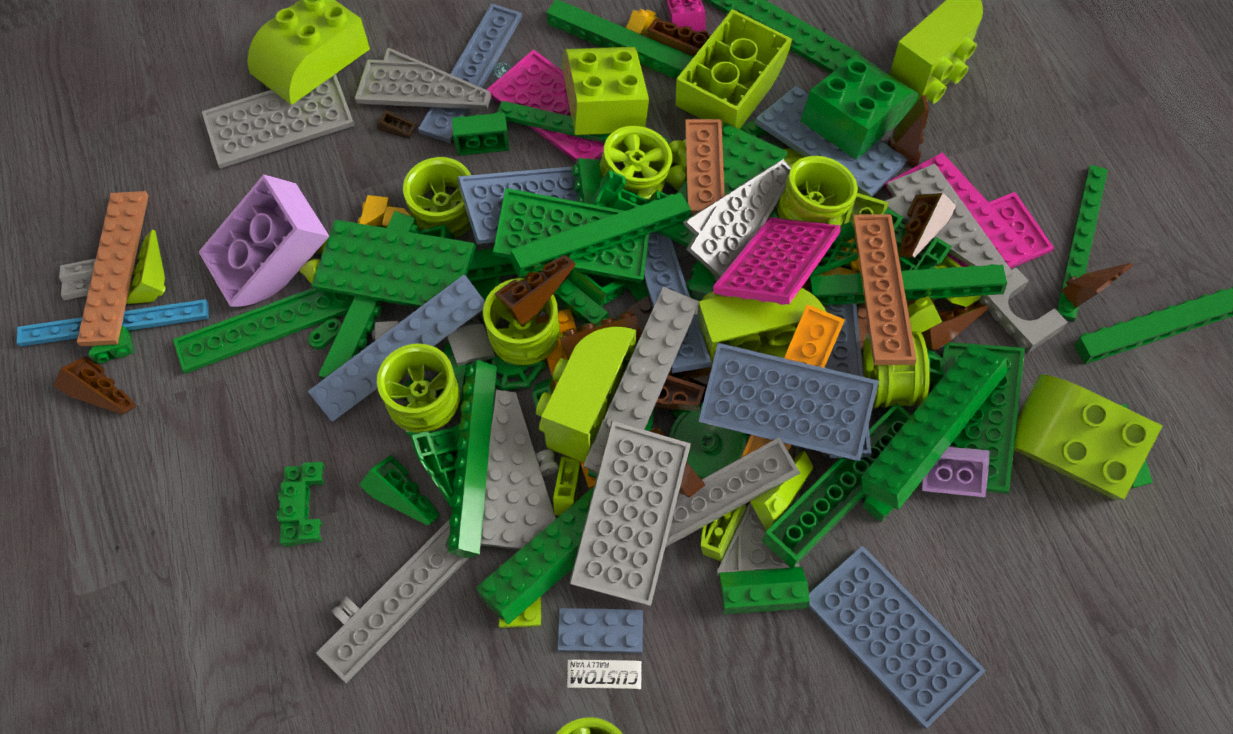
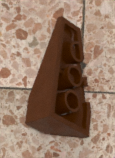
[899,193,956,258]

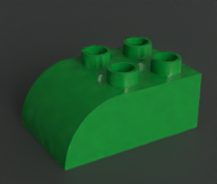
[800,55,919,160]

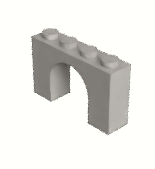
[979,268,1067,353]

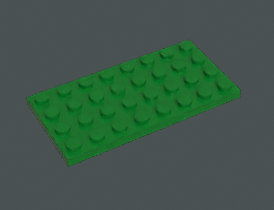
[655,123,788,247]
[493,188,649,283]
[311,220,476,308]
[939,342,1025,494]

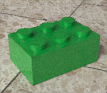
[452,113,510,156]

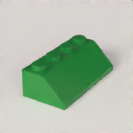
[719,567,810,615]

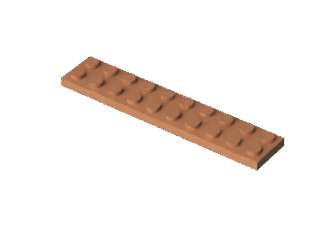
[77,191,149,346]
[853,214,917,365]

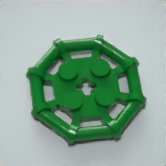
[483,337,546,391]

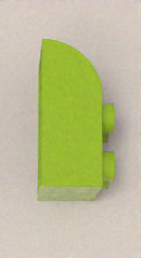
[248,0,370,105]
[890,0,983,104]
[675,9,792,129]
[561,47,649,135]
[697,288,826,364]
[536,327,636,463]
[1014,374,1163,500]

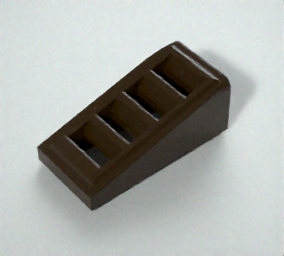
[377,110,417,139]

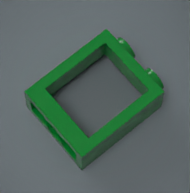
[568,270,628,306]

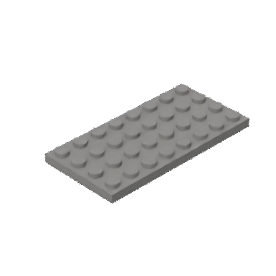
[202,74,355,169]
[569,421,690,606]

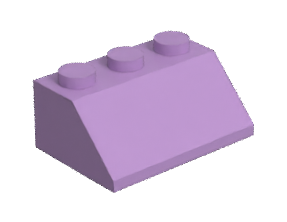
[922,447,990,497]

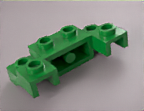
[591,170,668,211]
[276,462,325,547]

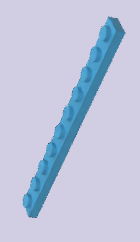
[17,299,209,347]

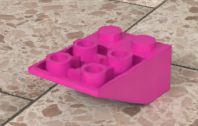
[666,0,706,32]

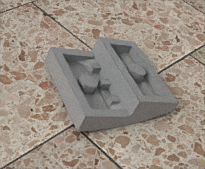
[59,258,96,301]
[447,324,495,366]

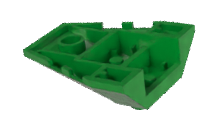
[884,208,952,271]
[410,424,460,508]

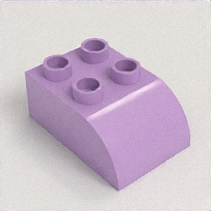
[199,174,329,307]

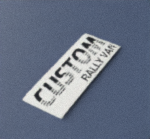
[567,660,641,689]

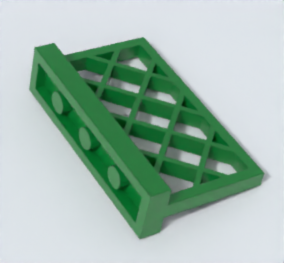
[808,222,858,279]

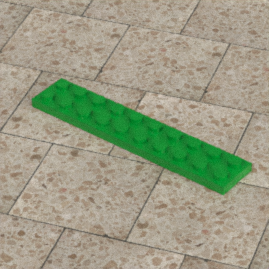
[704,0,861,73]
[173,288,355,374]

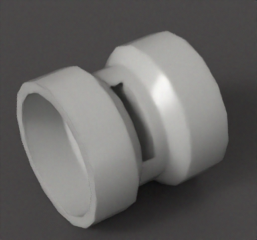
[536,449,559,476]
[331,596,359,624]

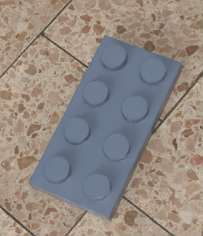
[558,608,643,654]

